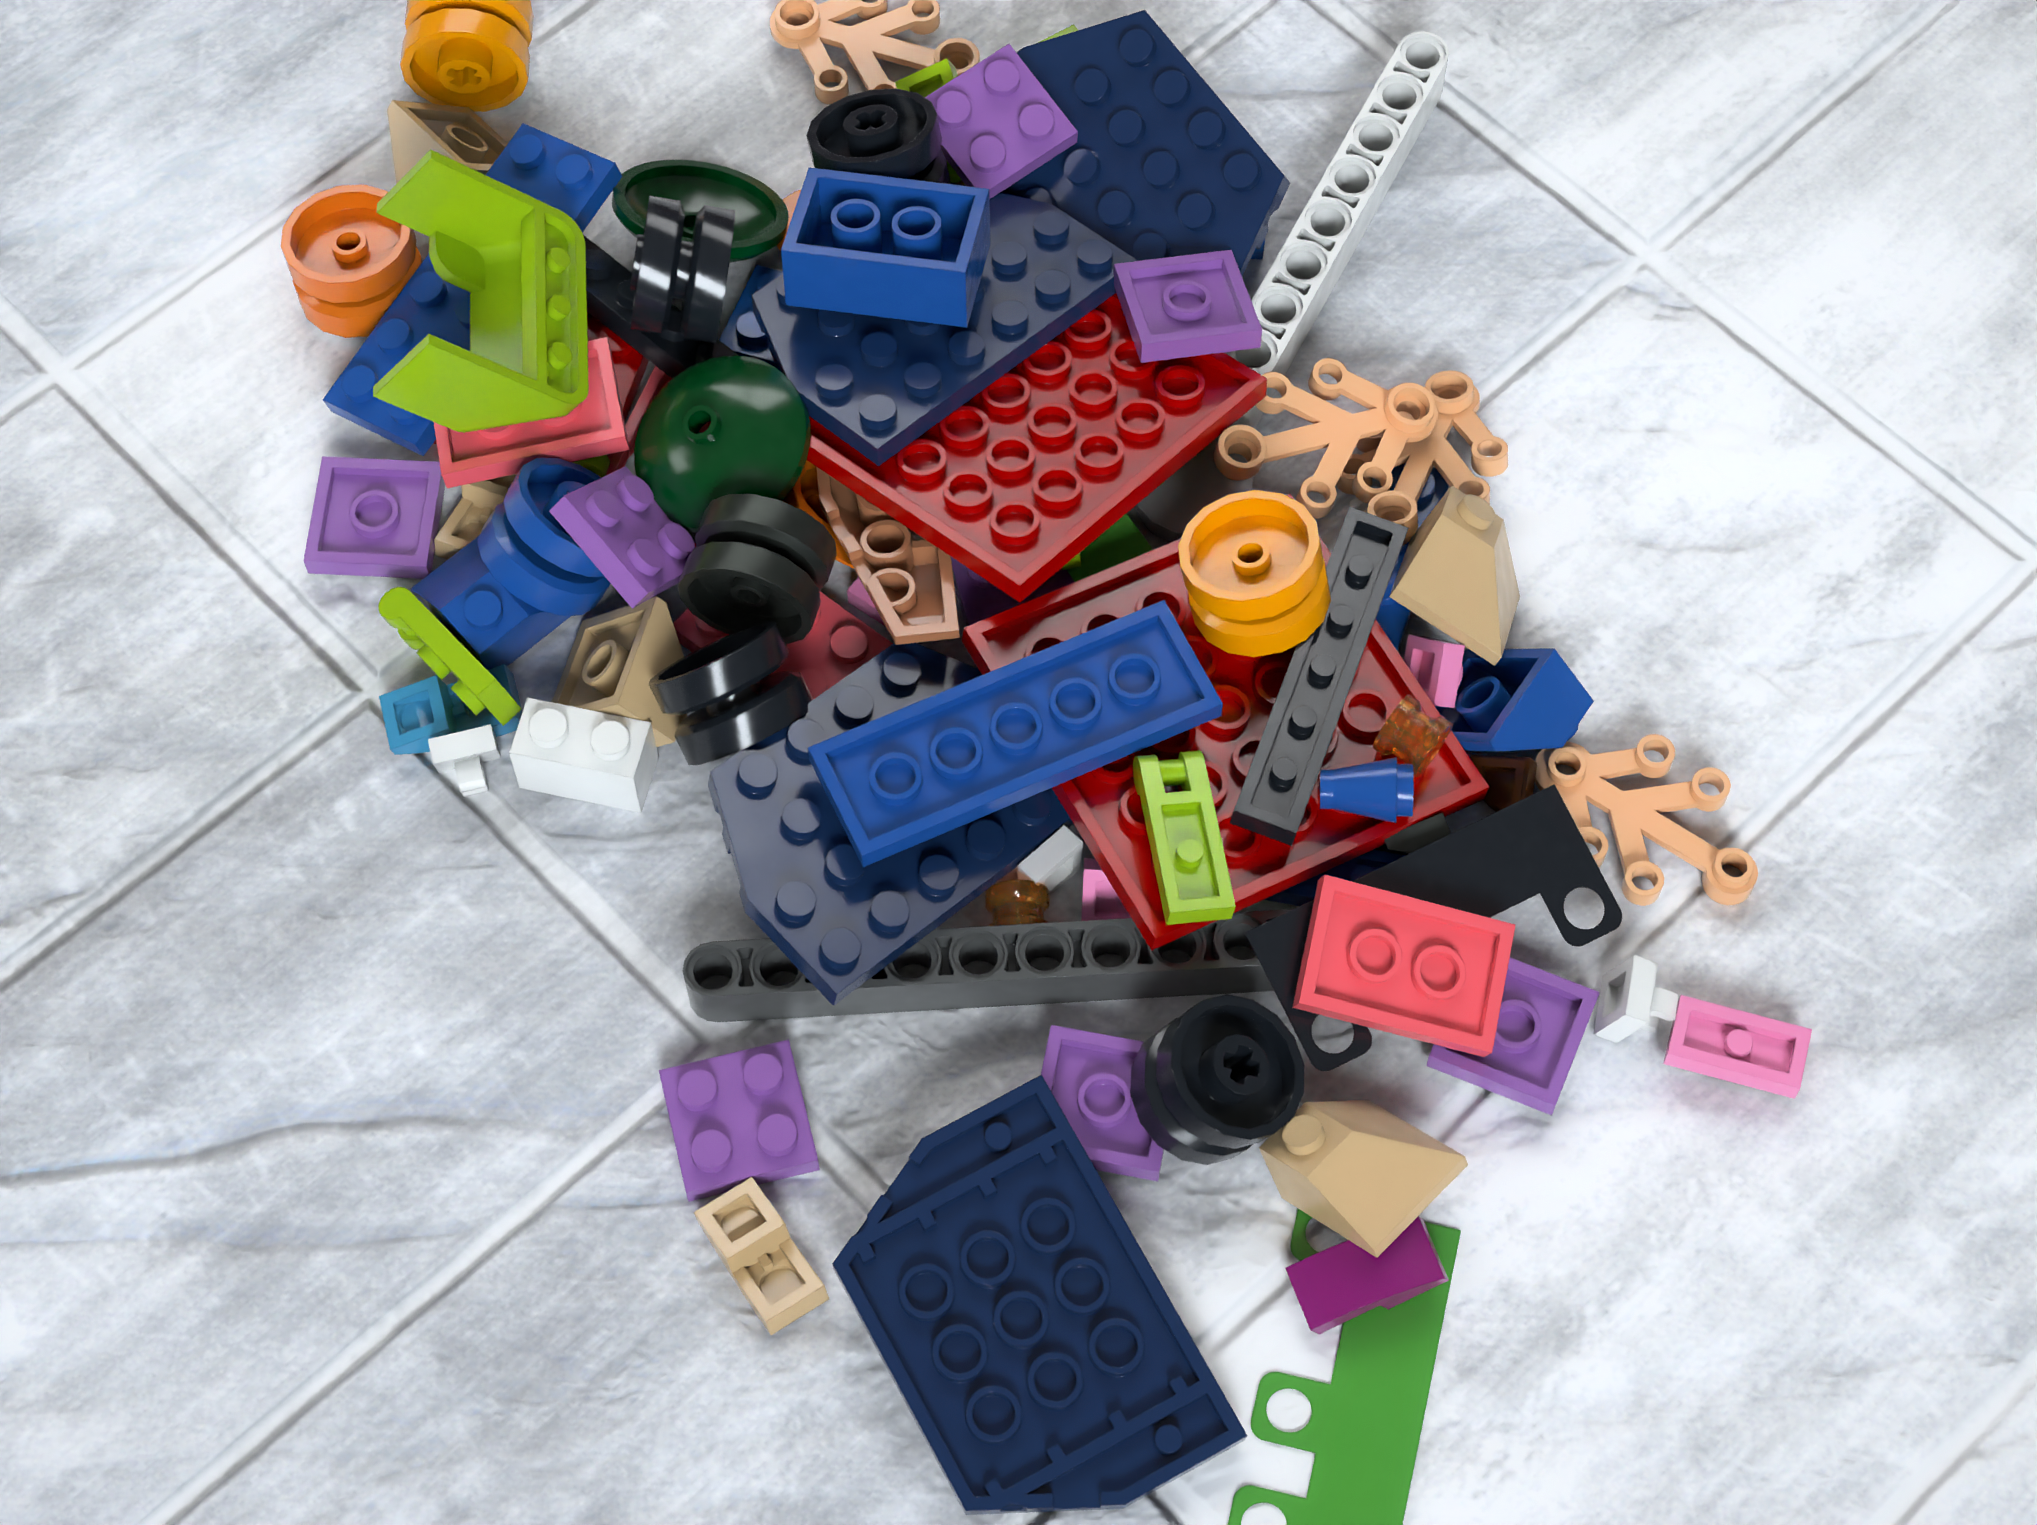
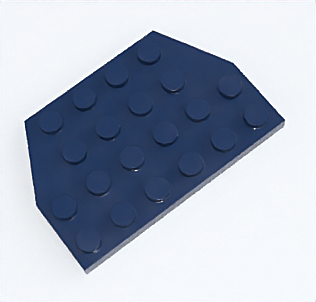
[1000,10,1290,276]
[752,182,1137,466]
[708,643,1074,1006]
[832,1075,1248,1515]

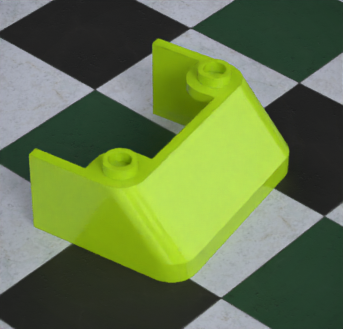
[373,149,589,433]

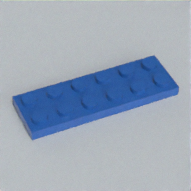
[323,123,622,457]
[808,600,1223,867]

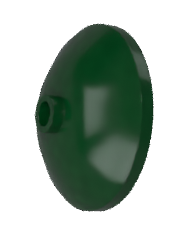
[612,160,789,263]
[634,355,811,532]

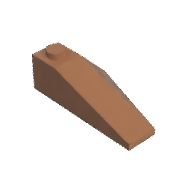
[817,467,960,645]

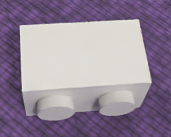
[509,698,659,813]

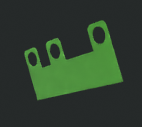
[1228,1209,1461,1525]

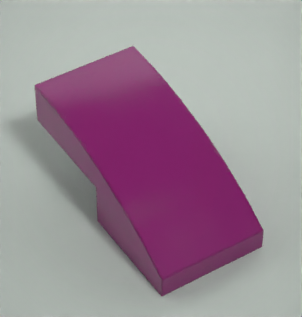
[1285,1216,1449,1334]

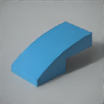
[379,664,522,755]

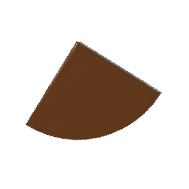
[1470,754,1537,812]

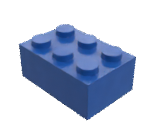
[781,168,991,328]

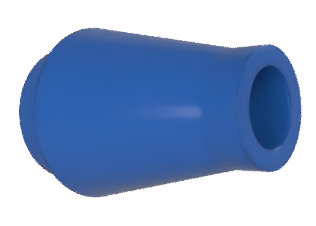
[1320,757,1414,823]

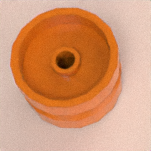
[280,184,423,338]

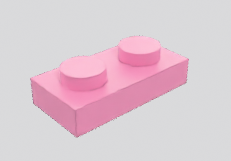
[1663,995,1812,1099]

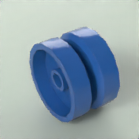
[477,458,611,616]

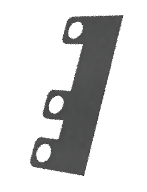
[1245,784,1622,1071]

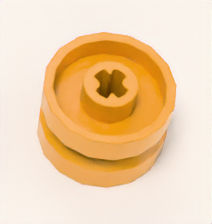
[400,0,534,112]
[1178,490,1331,657]

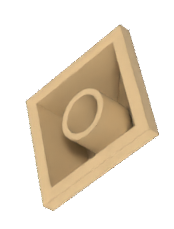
[387,100,508,184]
[1389,486,1520,666]
[552,596,687,747]
[1259,1100,1468,1258]

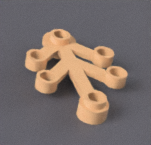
[770,0,980,105]
[1214,358,1438,519]
[1336,370,1508,546]
[1535,734,1758,906]

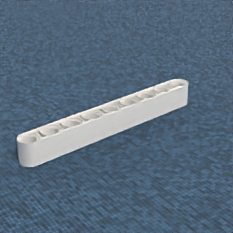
[1217,31,1449,438]

